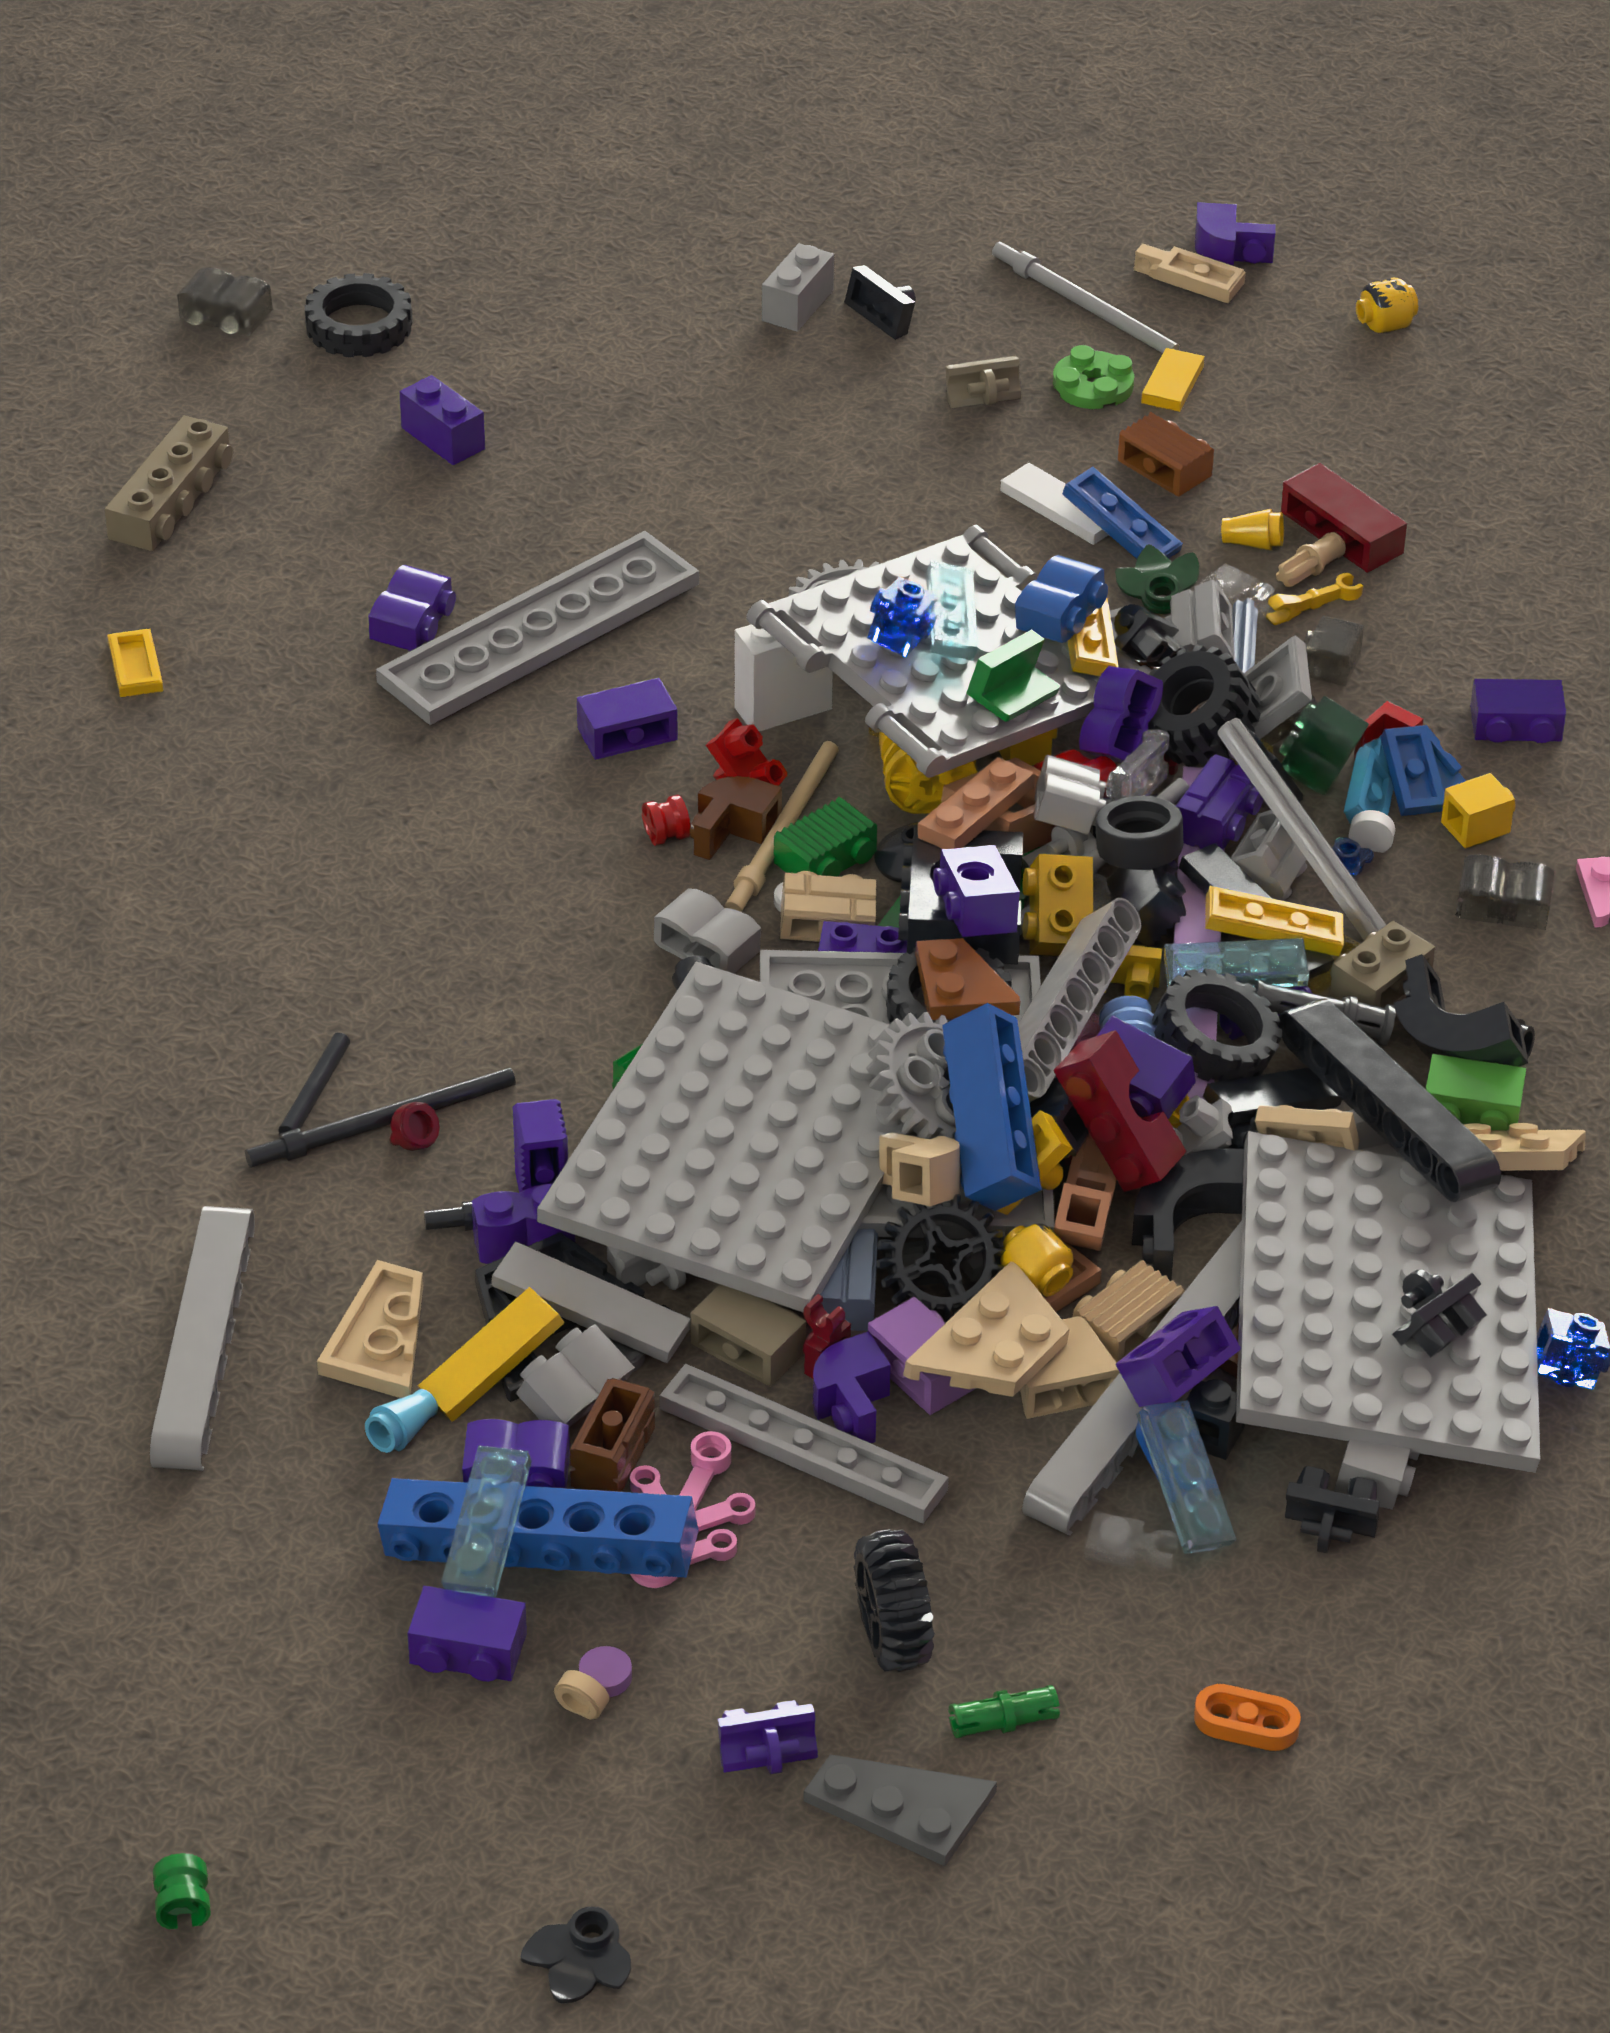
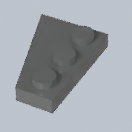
[804,1754,997,1866]

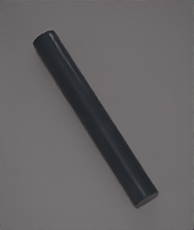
[278,1033,350,1134]

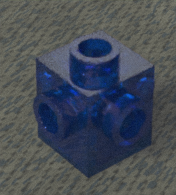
[867,577,938,658]
[1537,1308,1610,1389]

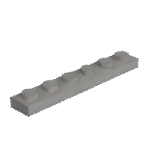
[660,1363,949,1524]

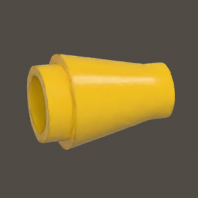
[1221,509,1284,551]

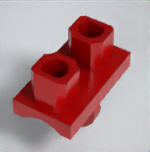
[706,718,788,786]

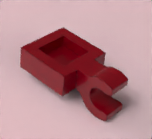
[803,1294,851,1379]

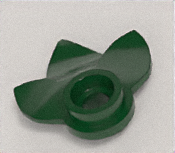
[1115,544,1200,614]

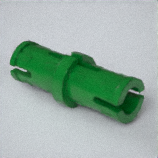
[948,1685,1060,1738]

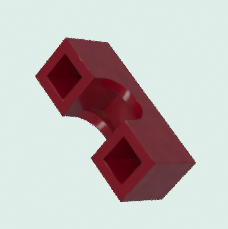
[1053,1030,1187,1192]

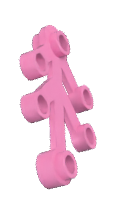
[630,1431,755,1588]

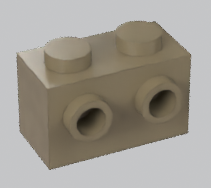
[1330,921,1436,1008]

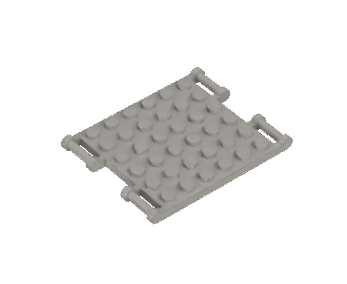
[746,525,1152,778]

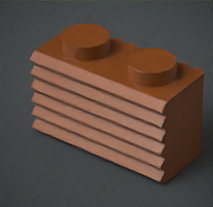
[1118,412,1214,497]

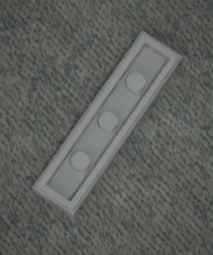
[492,1242,691,1363]

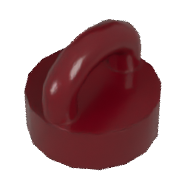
[389,1102,440,1151]

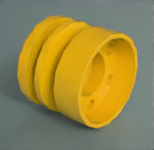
[879,732,978,814]

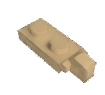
[1134,243,1246,303]

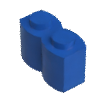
[1015,555,1108,643]

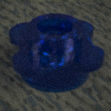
[1332,837,1374,877]

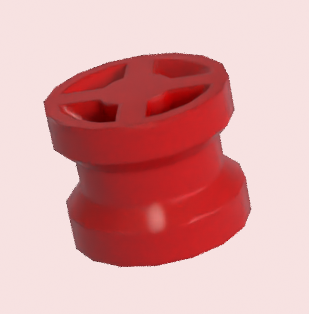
[642,794,691,846]

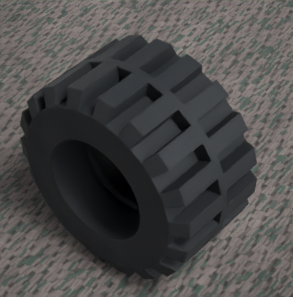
[1148,645,1261,767]

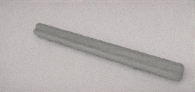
[1218,718,1386,940]

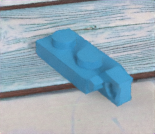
[1344,735,1394,824]

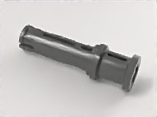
[1254,980,1396,1046]

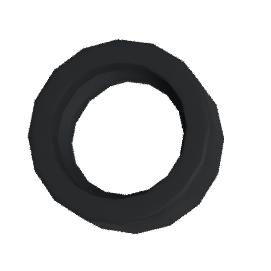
[1095,796,1184,870]

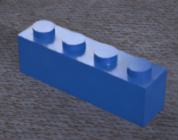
[942,1003,1042,1211]

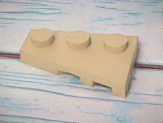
[317,1260,423,1398]

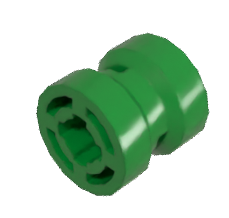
[152,1853,211,1929]

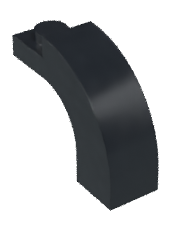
[1394,954,1528,1067]
[1132,1149,1244,1281]

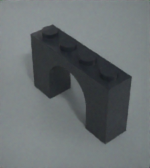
[898,826,1023,965]

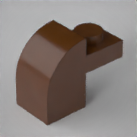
[690,776,782,860]

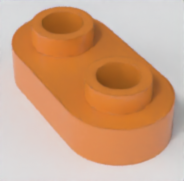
[1194,1684,1301,1751]

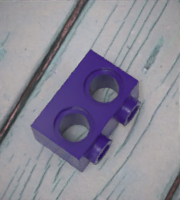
[1115,1306,1241,1407]

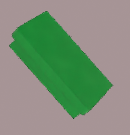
[966,630,1060,722]

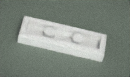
[1000,463,1108,545]

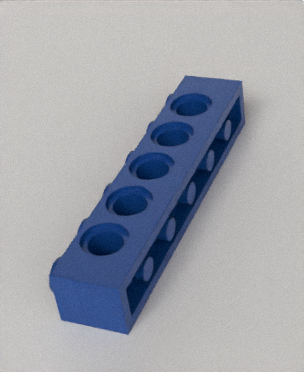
[378,1478,698,1578]

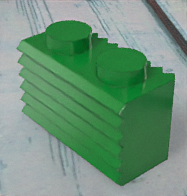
[774,796,877,877]

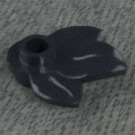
[520,1906,631,2003]

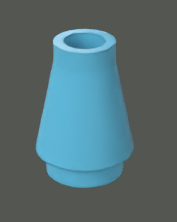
[365,1389,438,1453]

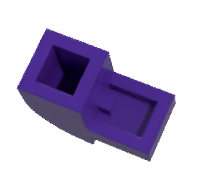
[1195,202,1276,266]
[813,1332,891,1443]

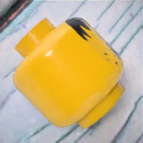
[1356,278,1419,333]
[1000,1223,1073,1297]

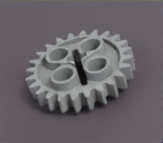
[866,1012,956,1140]

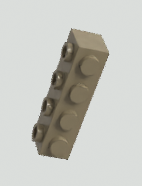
[105,415,233,551]

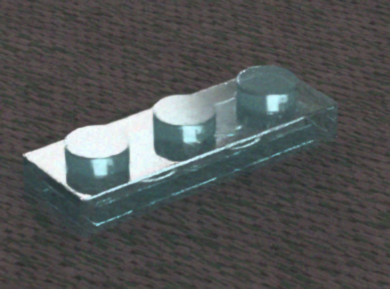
[926,560,978,661]
[1163,938,1309,987]
[1136,1400,1237,1554]
[441,1445,532,1598]

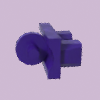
[717,1700,818,1775]

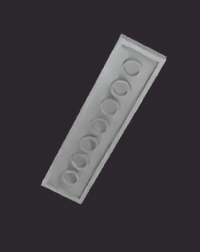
[376,531,699,725]

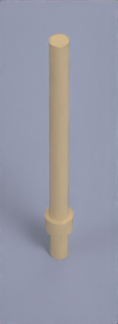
[724,741,839,912]

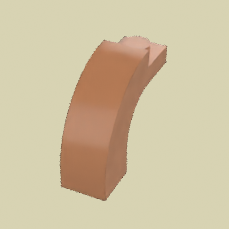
[1053,1134,1117,1251]

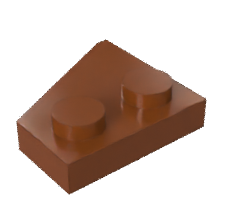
[915,938,1021,1020]

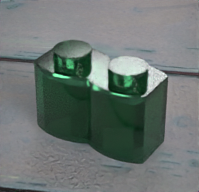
[1279,695,1369,795]

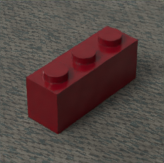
[1281,463,1407,573]

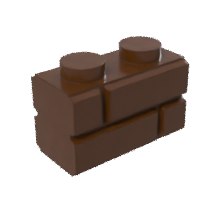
[570,1378,655,1492]

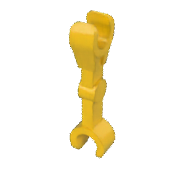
[1266,573,1363,625]

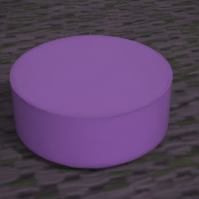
[579,1646,632,1697]

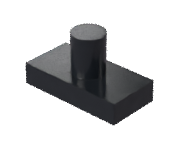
[844,265,916,340]

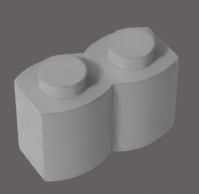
[1034,755,1106,835]
[654,888,761,974]
[516,1324,635,1427]

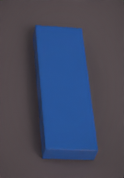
[1062,467,1183,559]

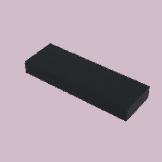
[1202,1068,1342,1126]

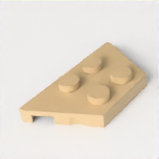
[1464,1123,1586,1171]
[903,1261,1070,1397]

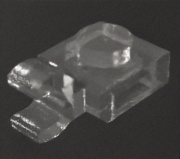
[1198,563,1274,618]

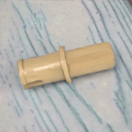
[1276,532,1346,587]

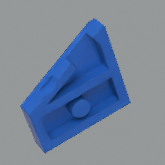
[1380,725,1466,816]

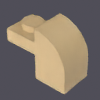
[879,1132,960,1206]

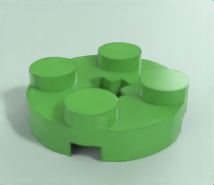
[1053,345,1134,409]

